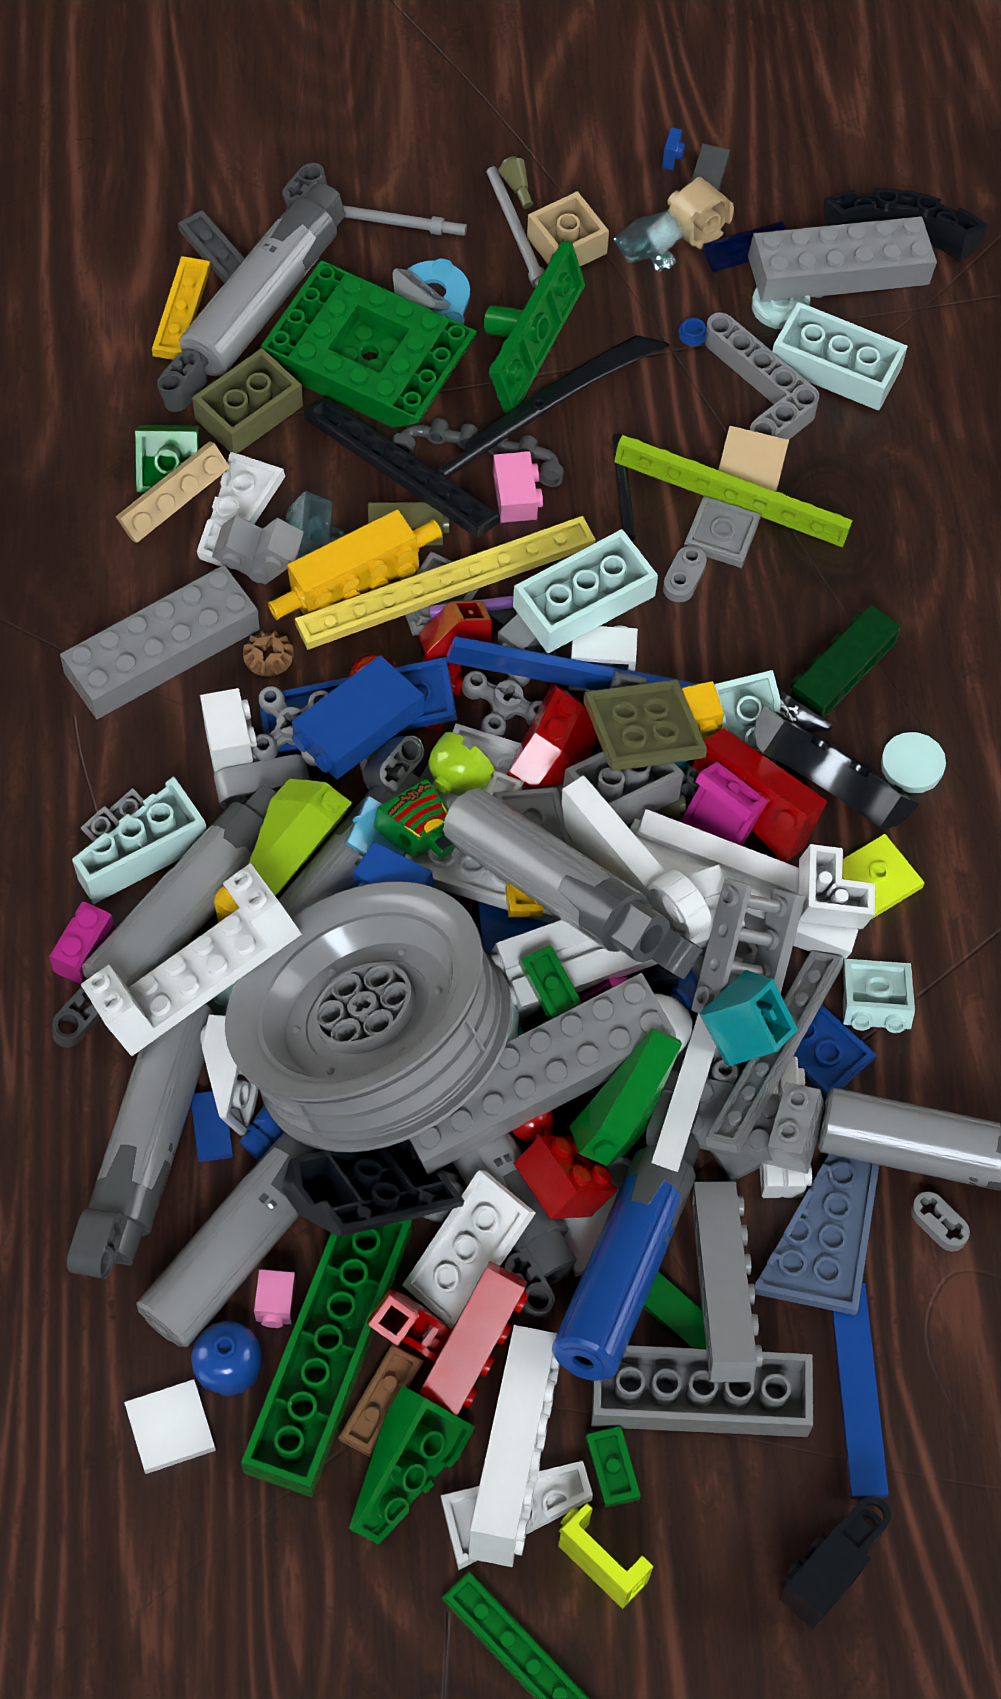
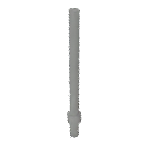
[486,166,545,288]
[343,205,467,236]

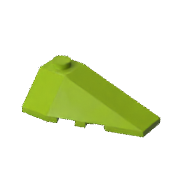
[248,778,352,897]

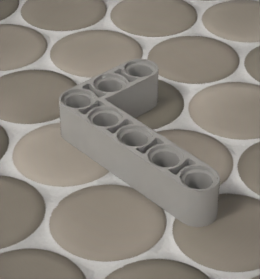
[705,312,819,440]

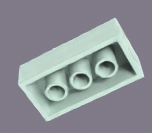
[772,302,907,411]
[513,529,658,653]

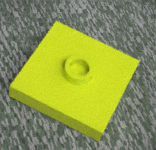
[842,834,925,919]

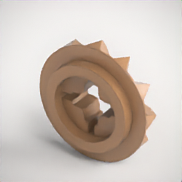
[243,630,294,677]

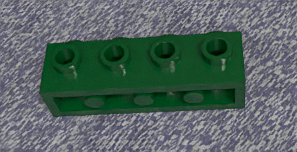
[790,605,901,719]

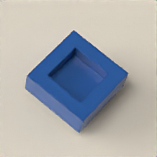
[662,127,685,170]

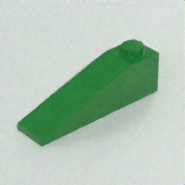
[570,1028,682,1166]
[349,1386,475,1545]

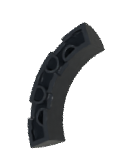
[823,188,988,262]
[754,705,918,829]

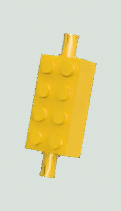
[268,509,442,620]

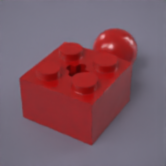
[512,1111,618,1219]

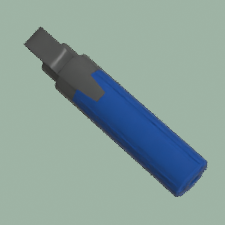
[552,1088,700,1381]

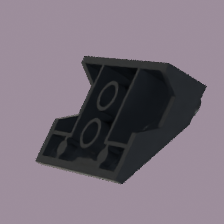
[282,1139,465,1237]

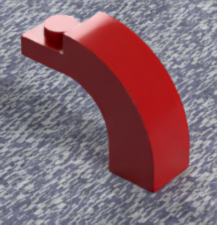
[367,1290,453,1362]

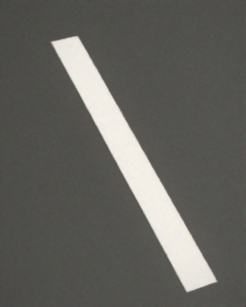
[651,956,743,1172]

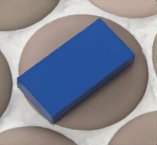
[191,1091,233,1162]

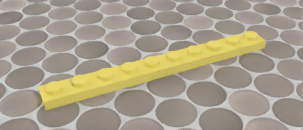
[295,516,596,650]

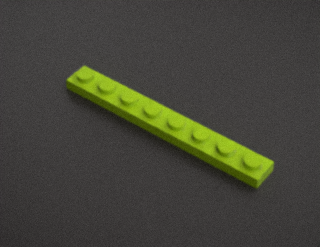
[614,435,853,547]

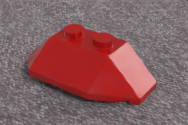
[507,683,598,789]

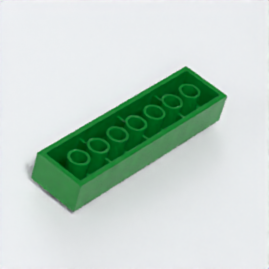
[241,1219,412,1498]

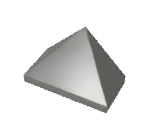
[392,268,451,311]

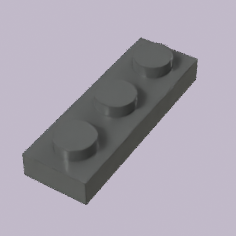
[178,210,245,284]

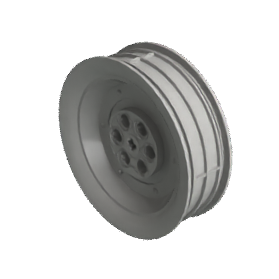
[225,882,512,1152]

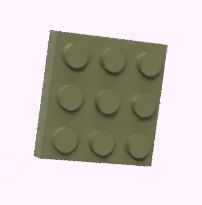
[583,680,707,771]

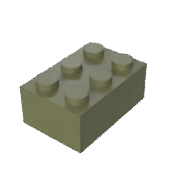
[192,348,303,454]

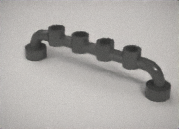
[391,418,564,487]

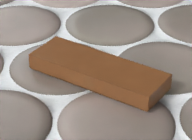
[339,1344,423,1458]

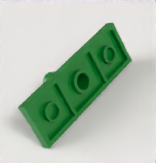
[484,241,585,414]

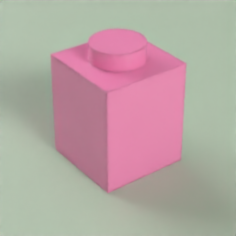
[254,1269,296,1328]

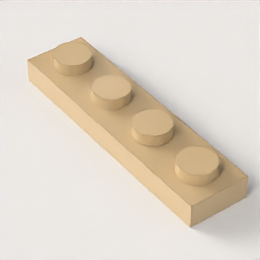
[116,441,230,543]

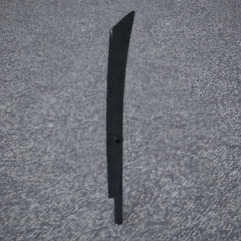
[437,335,669,479]

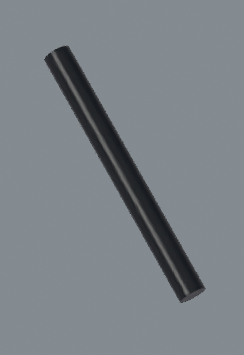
[612,433,636,541]

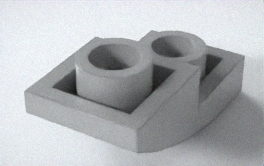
[80,788,144,842]

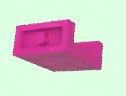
[679,761,768,846]

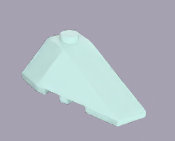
[714,670,781,764]

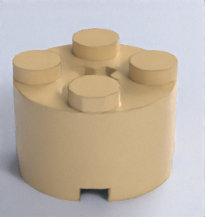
[667,177,734,249]

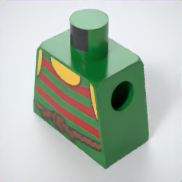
[374,779,455,860]

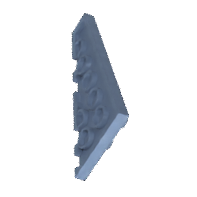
[754,1154,879,1315]

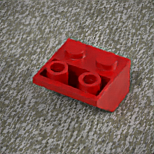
[419,601,492,660]

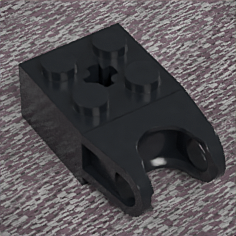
[779,1496,891,1630]

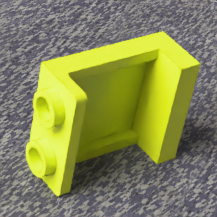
[558,1503,653,1609]

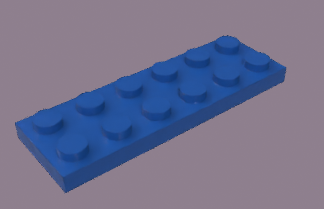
[260,657,457,757]

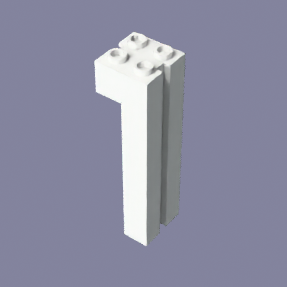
[630,809,858,962]
[489,864,746,1020]

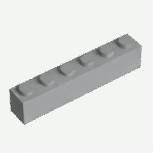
[691,1182,762,1382]

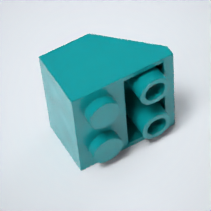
[699,970,798,1066]

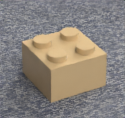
[527,191,609,266]

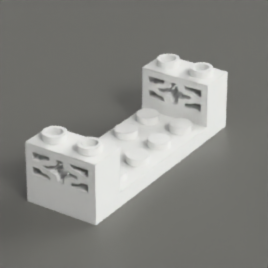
[81,863,302,1056]

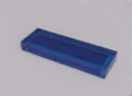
[702,221,787,272]

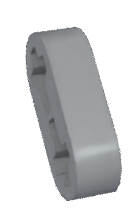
[911,1192,970,1252]

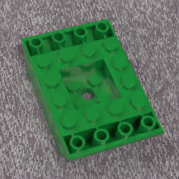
[260,260,477,428]

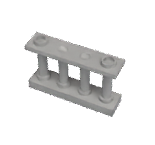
[691,878,805,1013]

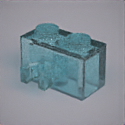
[613,211,683,271]
[286,491,344,560]

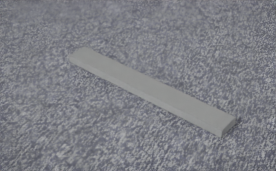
[705,950,844,1154]

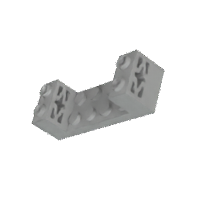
[642,1070,825,1174]

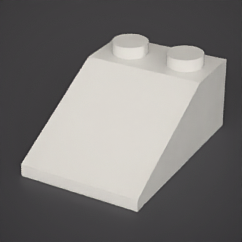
[200,1014,259,1137]

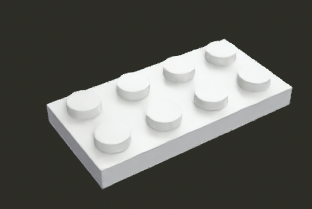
[403,1170,536,1329]

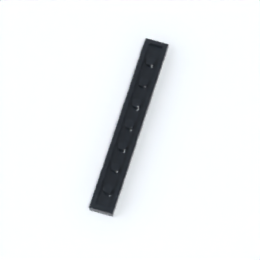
[304,397,500,538]

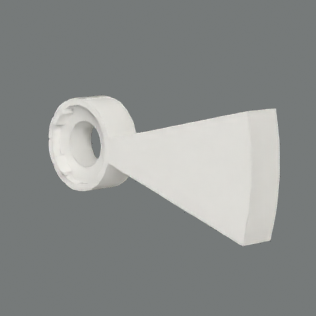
[562,775,711,940]

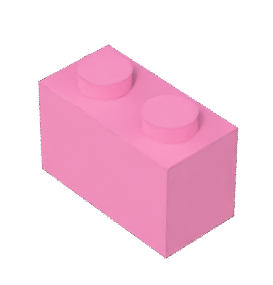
[493,452,543,523]

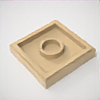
[719,426,789,492]

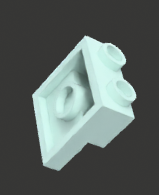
[842,959,915,1033]

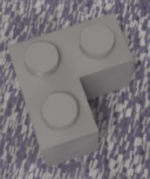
[212,515,304,585]

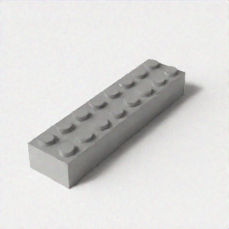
[409,973,676,1175]

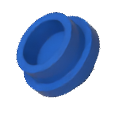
[678,318,706,346]

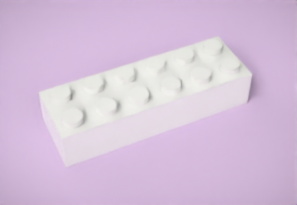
[469,1325,560,1567]

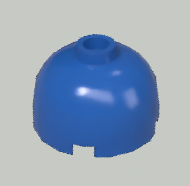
[191,1321,263,1396]

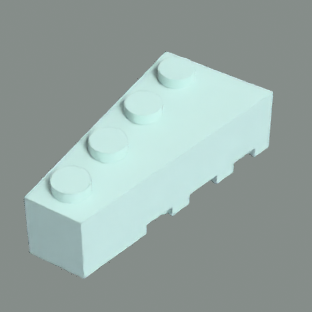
[72,776,207,904]

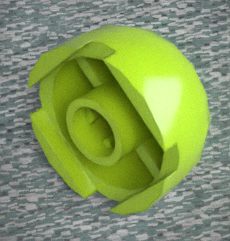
[428,732,495,796]

